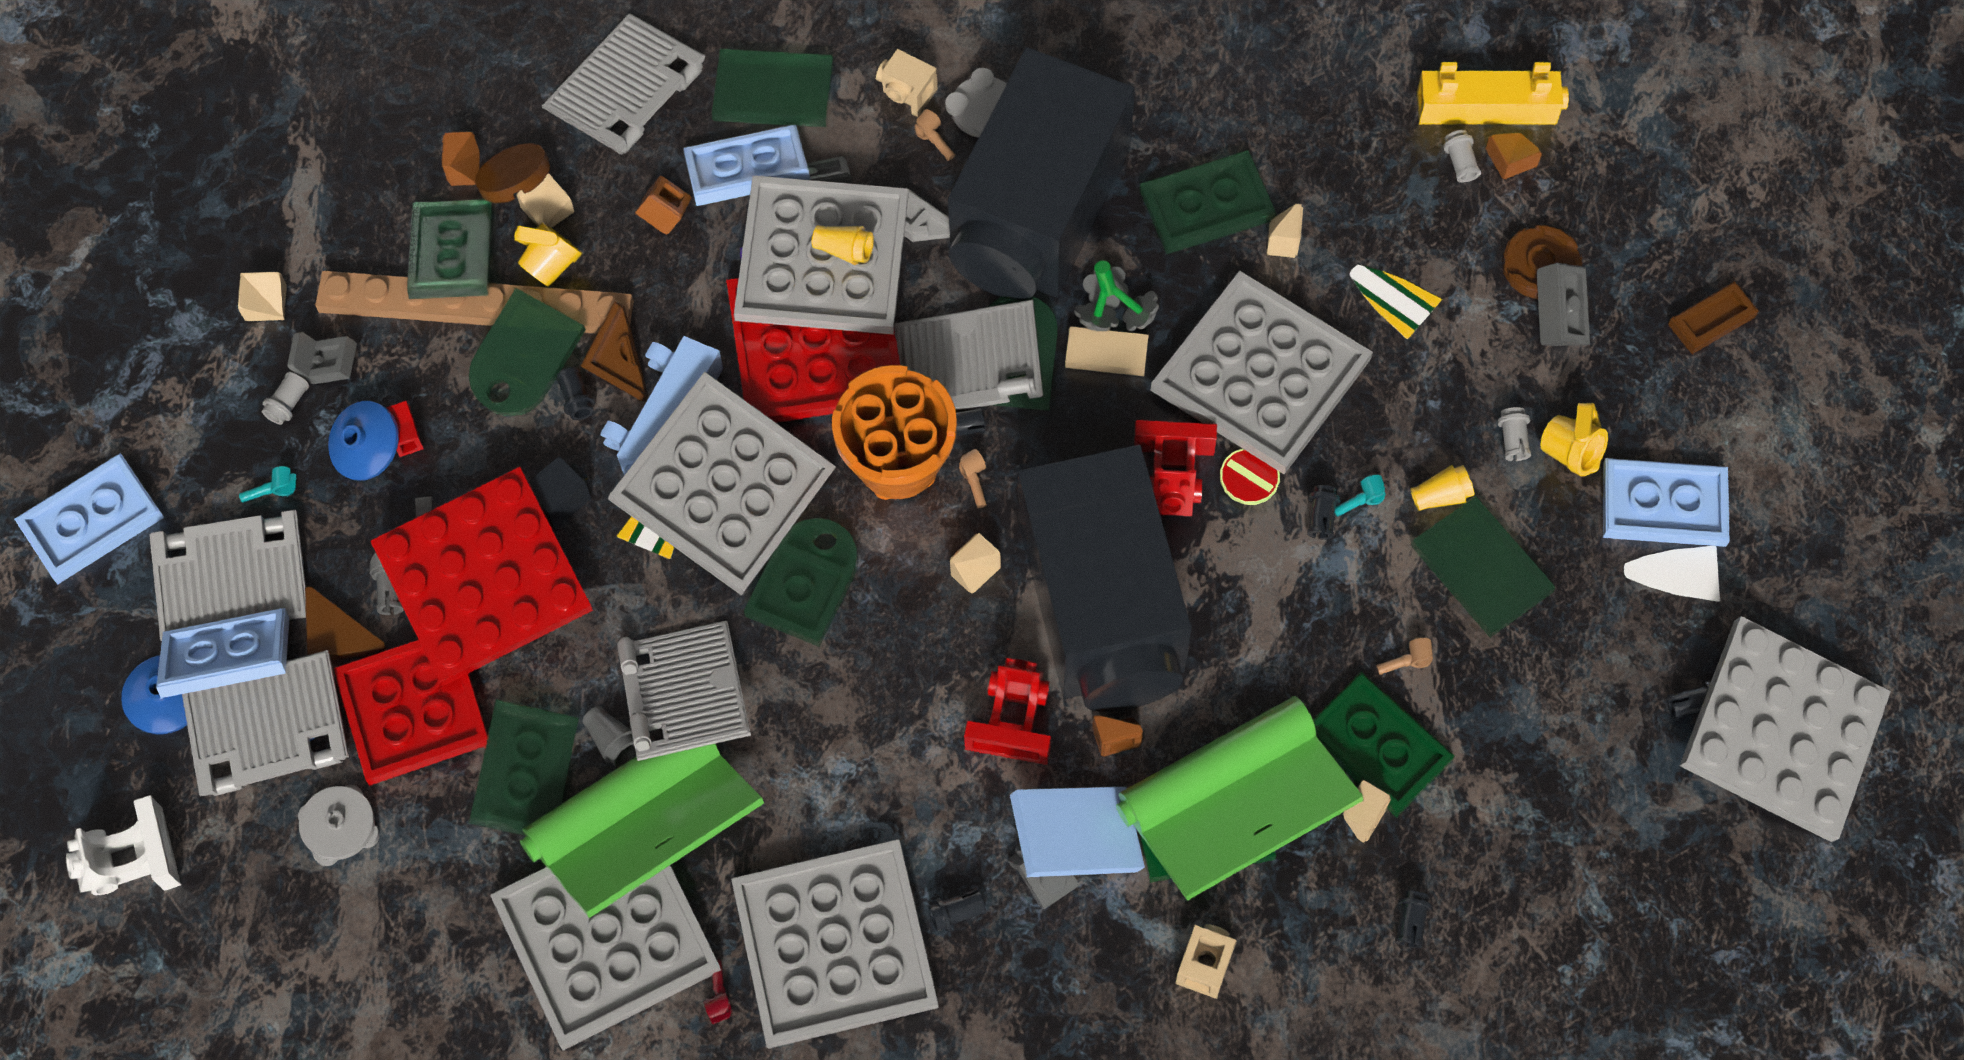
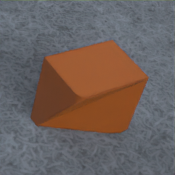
[442,132,480,186]
[1486,133,1542,180]
[635,175,692,234]
[1092,715,1143,757]

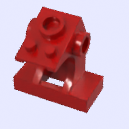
[1134,420,1217,516]
[964,658,1051,765]

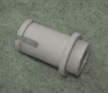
[1443,130,1481,182]
[262,372,309,425]
[1497,407,1531,461]

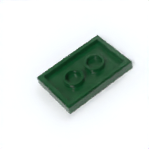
[1312,672,1455,818]

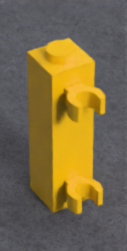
[1417,62,1568,124]

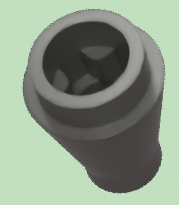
[582,706,636,767]

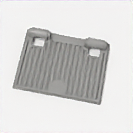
[542,13,705,155]
[894,299,1043,411]
[149,510,306,641]
[617,621,751,761]
[182,650,349,796]

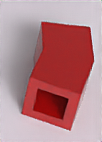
[386,401,424,457]

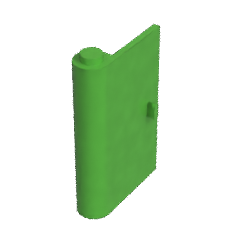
[1116,696,1364,900]
[520,738,764,918]

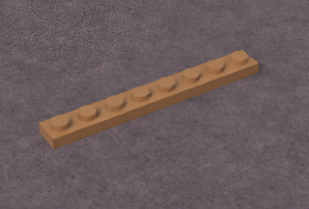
[315,271,634,334]

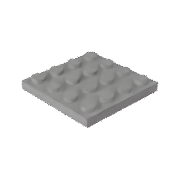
[734,175,909,334]
[1150,271,1373,474]
[608,372,836,595]
[1679,616,1891,842]
[731,839,939,1049]
[490,866,721,1050]

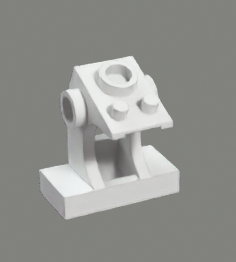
[66,796,181,895]

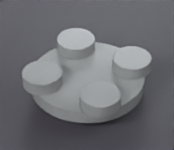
[945,68,1006,137]
[298,785,380,866]

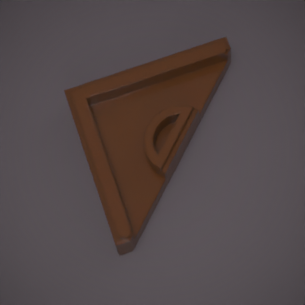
[581,302,649,402]
[305,587,387,661]

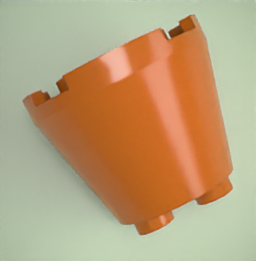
[832,365,957,500]

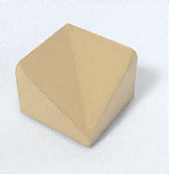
[517,173,574,228]
[1267,204,1303,258]
[238,272,287,321]
[950,533,1001,593]
[1343,780,1391,843]

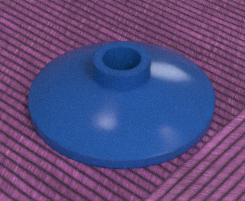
[328,401,399,481]
[121,655,187,734]

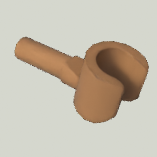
[915,109,955,161]
[959,449,987,508]
[1376,638,1433,675]

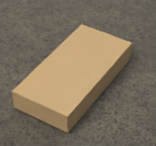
[1065,327,1149,376]

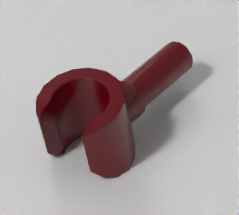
[703,960,732,1024]

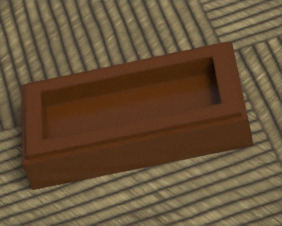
[1668,281,1758,354]

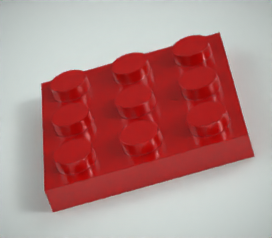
[333,640,491,786]

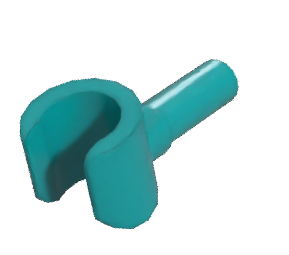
[239,466,296,503]
[1335,475,1386,517]

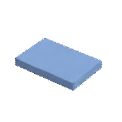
[683,125,810,206]
[14,453,164,584]
[1603,458,1730,547]
[156,608,289,698]
[1010,787,1145,877]

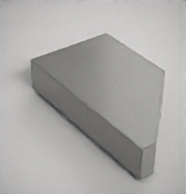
[904,187,950,242]

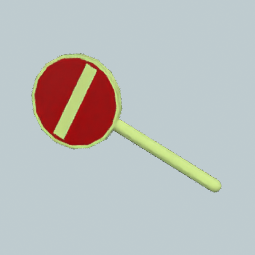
[1220,449,1280,505]

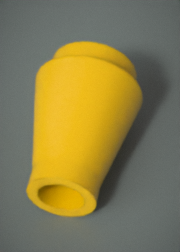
[812,225,874,265]
[1410,465,1474,511]

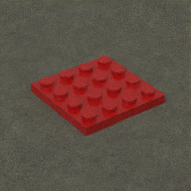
[726,278,900,423]
[370,467,593,686]

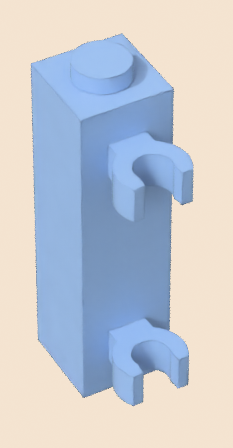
[600,336,723,475]

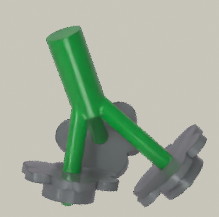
[1074,261,1159,331]

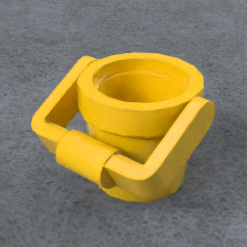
[515,222,582,287]
[1540,403,1608,476]

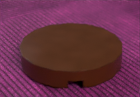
[475,143,550,203]
[1502,225,1583,300]

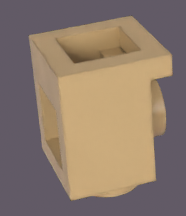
[876,49,938,117]
[1176,924,1236,999]

